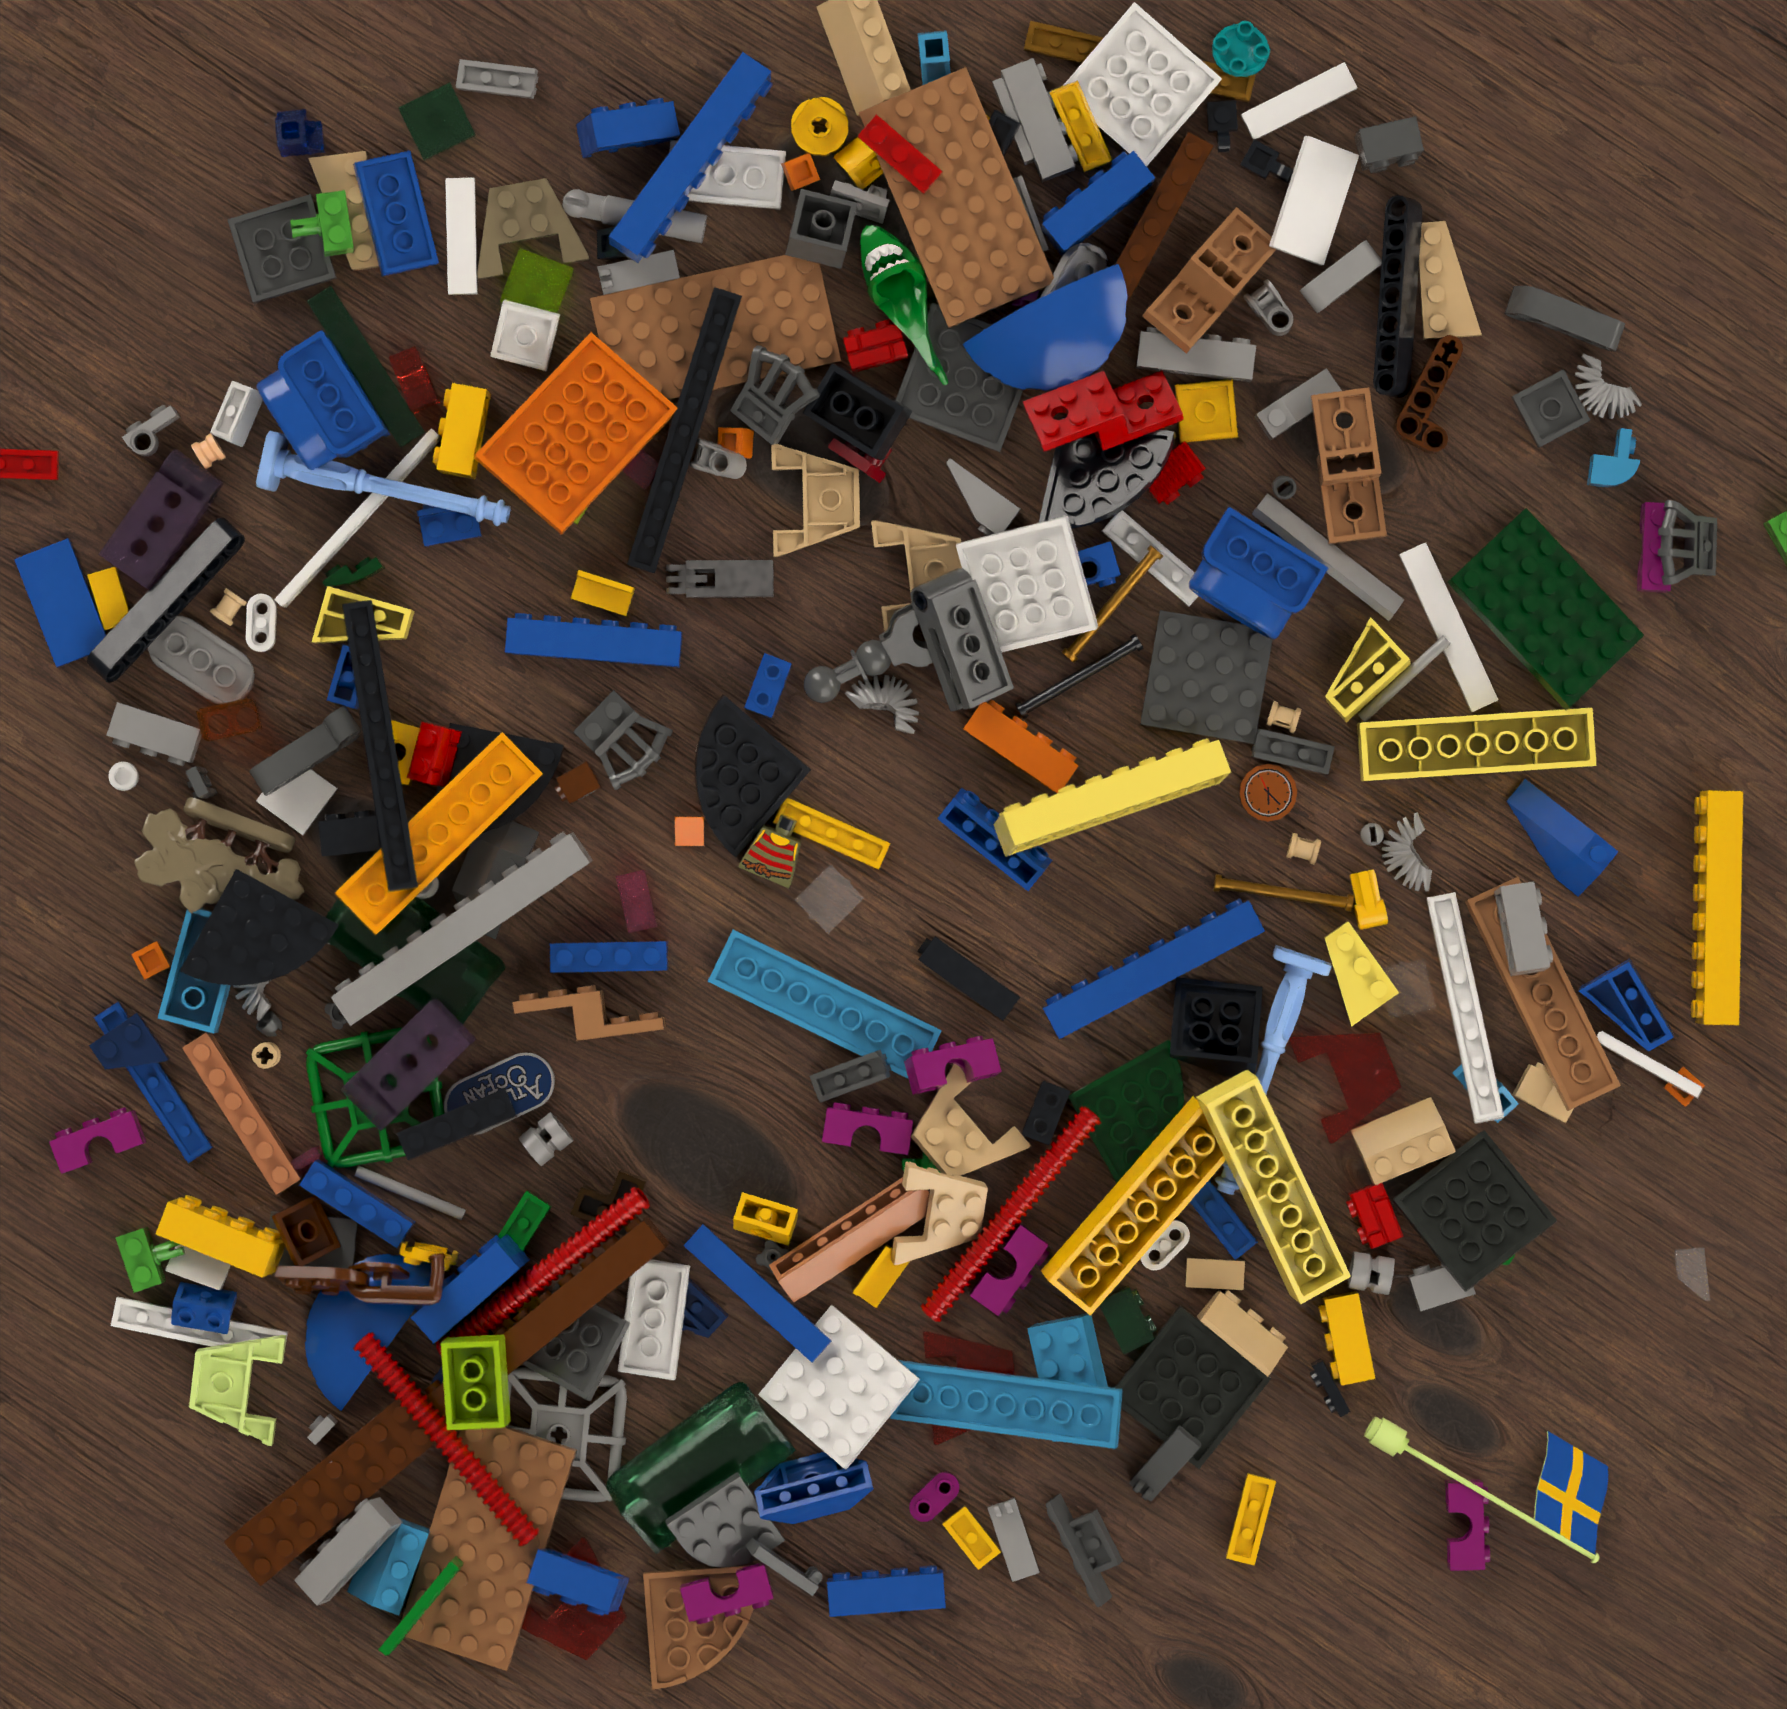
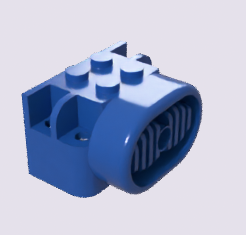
[257,330,391,470]
[1188,507,1329,639]

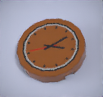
[1239,764,1297,822]

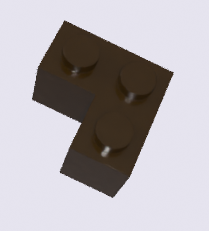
[570,1169,648,1235]

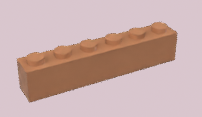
[182,1032,304,1195]
[769,1177,930,1303]

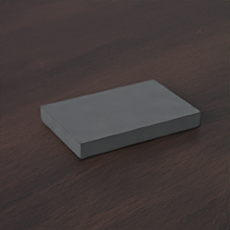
[269,1211,358,1269]

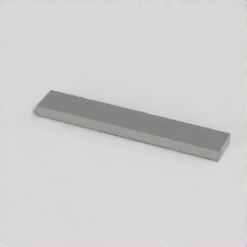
[1252,493,1404,621]

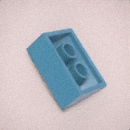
[347,1518,430,1616]

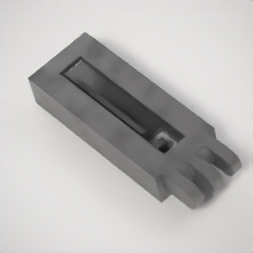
[666,560,774,598]

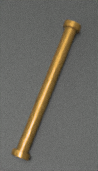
[1062,545,1163,663]
[1213,874,1354,912]

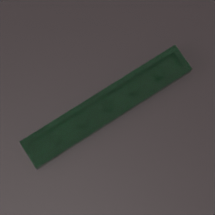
[307,286,425,448]

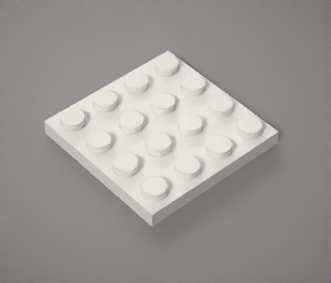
[1063,2,1222,167]
[956,516,1099,652]
[758,1305,920,1469]

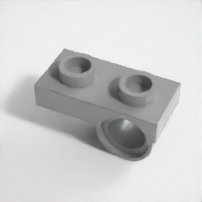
[122,405,181,457]

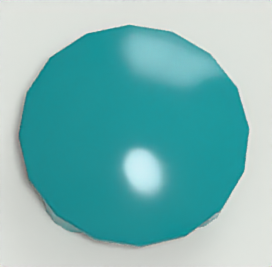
[1212,21,1270,77]

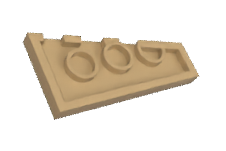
[308,151,379,271]
[1418,221,1482,340]

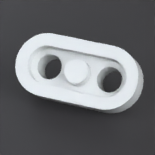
[246,594,277,652]
[1140,1220,1190,1270]

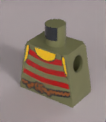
[738,814,802,888]

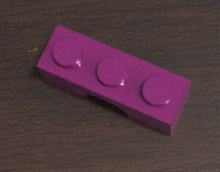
[1637,502,1674,593]
[904,1036,1002,1095]
[822,1102,913,1155]
[49,1107,147,1174]
[970,1224,1050,1316]
[1445,1480,1490,1571]
[680,1562,774,1624]

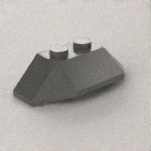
[452,821,540,939]

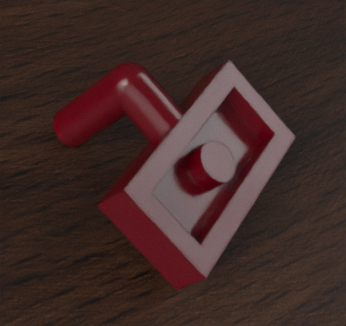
[828,438,893,483]

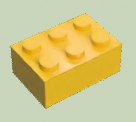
[433,383,491,480]

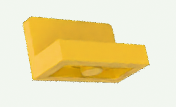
[834,138,883,190]
[571,570,635,616]
[852,1244,910,1308]

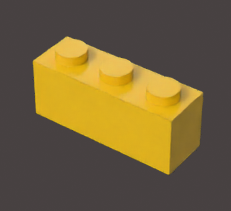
[1318,1291,1375,1386]

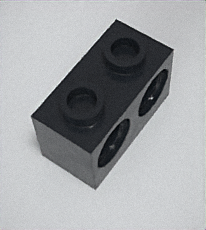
[1021,1079,1070,1145]

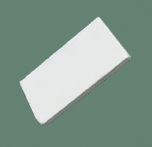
[210,381,263,447]
[165,1245,231,1290]

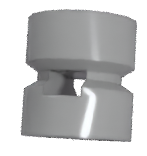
[518,1112,574,1166]
[1347,1251,1395,1295]

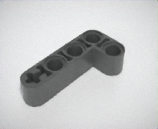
[1504,286,1625,352]
[249,706,362,796]

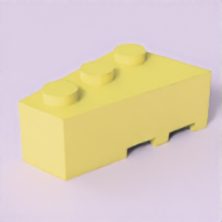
[312,586,415,644]
[1325,617,1411,723]
[1324,921,1399,1026]

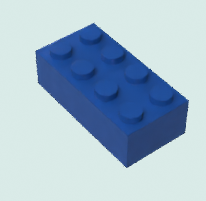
[1041,150,1155,257]
[411,1234,530,1344]

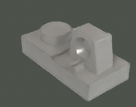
[830,180,889,224]

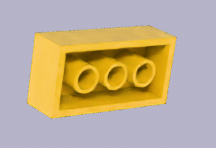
[156,1195,285,1278]

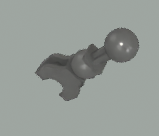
[804,603,933,703]

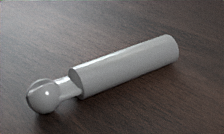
[562,189,707,243]

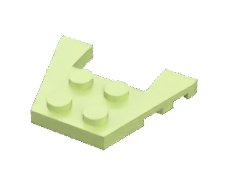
[189,1335,287,1446]

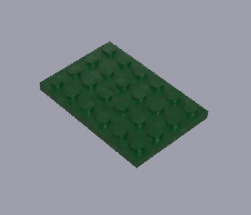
[1447,508,1644,710]

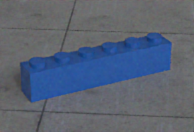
[505,613,683,667]

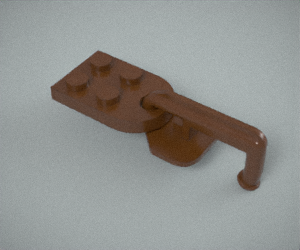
[275,1253,446,1305]

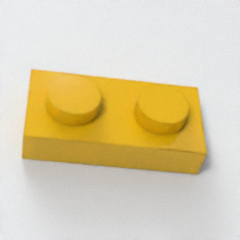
[942,1506,1001,1570]

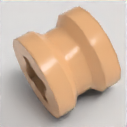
[191,433,226,469]

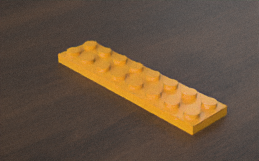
[335,732,543,936]

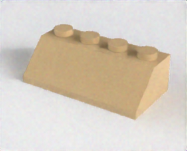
[817,0,911,116]

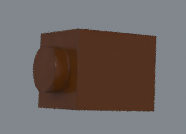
[555,762,602,804]

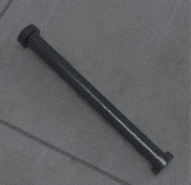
[1015,634,1144,719]

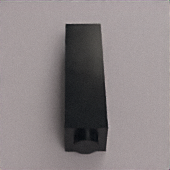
[917,936,1020,1021]

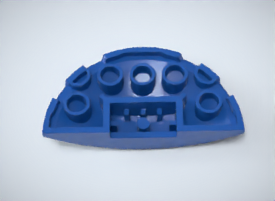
[963,264,1128,391]
[305,1253,431,1411]

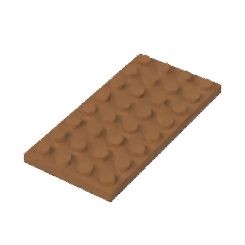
[859,67,1054,328]
[590,255,841,400]
[402,1426,577,1671]

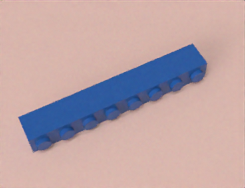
[609,52,773,263]
[1043,898,1265,1039]

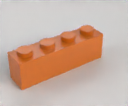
[963,699,1079,794]

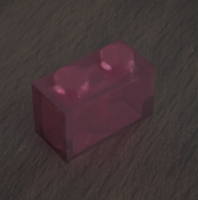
[616,870,658,933]

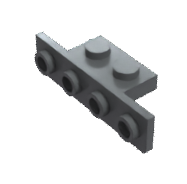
[1046,1493,1123,1607]

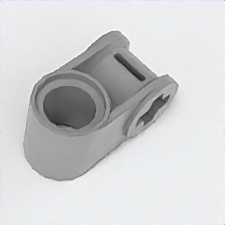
[1243,279,1293,336]
[689,438,747,479]

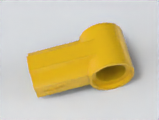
[1349,869,1388,930]

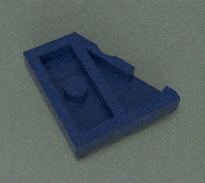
[89,1013,170,1070]
[682,1278,729,1338]

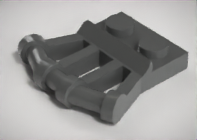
[730,345,820,445]
[1658,500,1717,585]
[573,690,673,790]

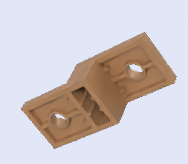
[1142,207,1277,354]
[1311,387,1387,544]
[513,985,666,1041]

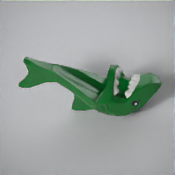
[860,225,949,385]

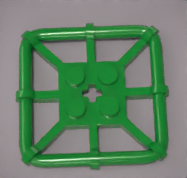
[306,1026,445,1168]

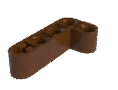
[1394,335,1463,454]

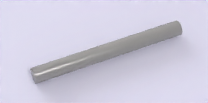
[1358,636,1451,722]
[355,1166,466,1221]

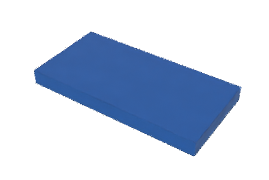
[353,151,439,277]
[14,538,107,667]

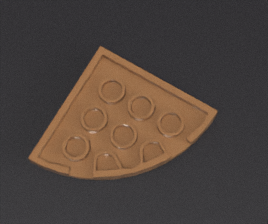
[643,1564,754,1690]

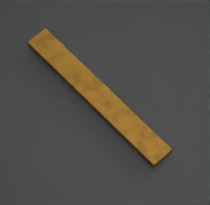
[1024,21,1256,103]

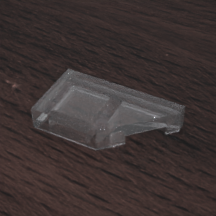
[1674,1247,1710,1301]

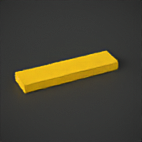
[773,797,891,870]

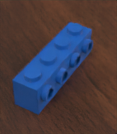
[937,788,1052,891]

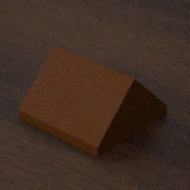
[271,1195,341,1266]

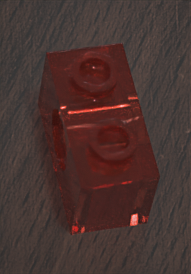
[388,346,440,414]

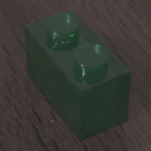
[1099,1285,1157,1354]

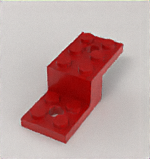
[1023,370,1184,452]

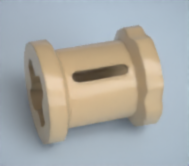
[210,588,248,626]
[1266,701,1302,734]
[1286,833,1321,865]
[252,1042,281,1069]

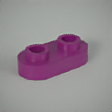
[909,1472,959,1522]

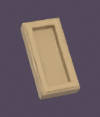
[1185,1258,1245,1290]

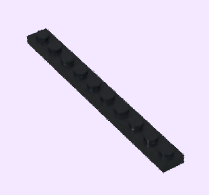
[627,287,742,574]
[342,600,418,892]

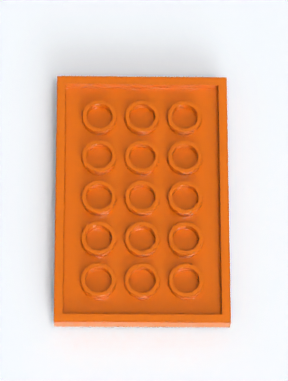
[474,332,678,535]

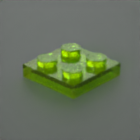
[499,248,574,313]

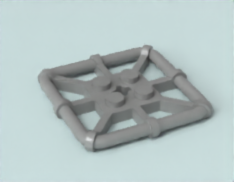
[507,1367,627,1503]

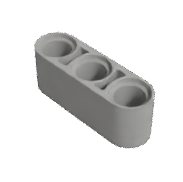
[1300,240,1382,314]

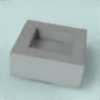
[307,1414,338,1445]

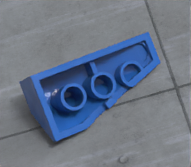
[1506,779,1618,897]

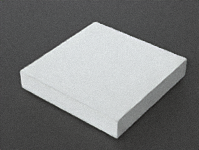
[490,300,560,371]
[256,769,338,835]

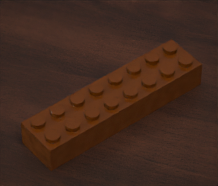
[224,1399,436,1587]

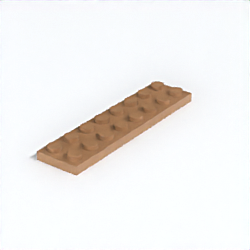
[1465,877,1621,1111]

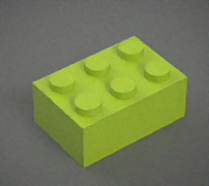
[441,1334,511,1430]

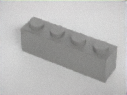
[1000,58,1078,182]
[1136,327,1256,382]
[294,1497,403,1606]

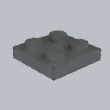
[1511,369,1591,448]

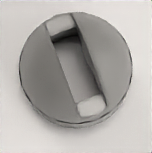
[1360,823,1384,846]

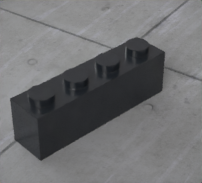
[397,1089,517,1161]

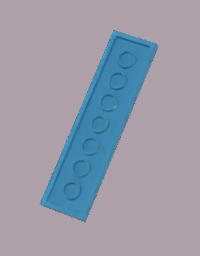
[708,929,942,1078]
[890,1360,1123,1449]

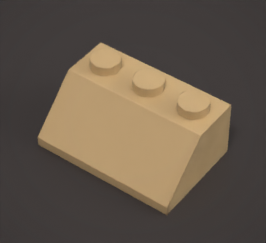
[1350,1097,1456,1185]
[1197,1290,1288,1377]

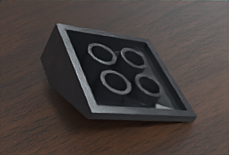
[1170,977,1263,1077]

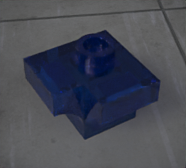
[275,109,325,157]

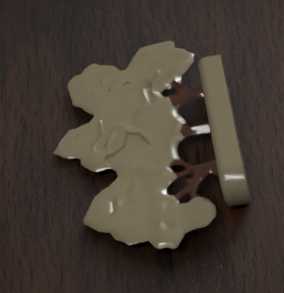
[135,797,305,914]

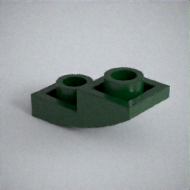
[322,557,385,588]

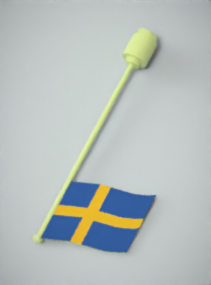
[1364,1416,1608,1563]

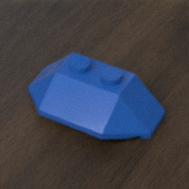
[754,1452,873,1524]

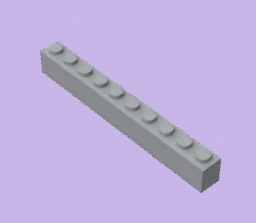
[331,831,593,1026]

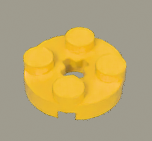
[791,97,848,156]
[399,1241,459,1271]

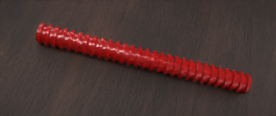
[920,1106,1101,1322]
[436,1187,650,1357]
[353,1332,540,1547]

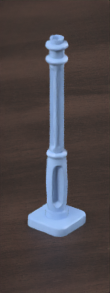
[256,431,511,526]
[1215,945,1332,1195]

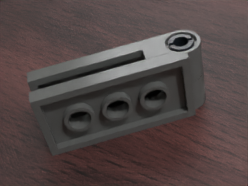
[910,568,1014,712]

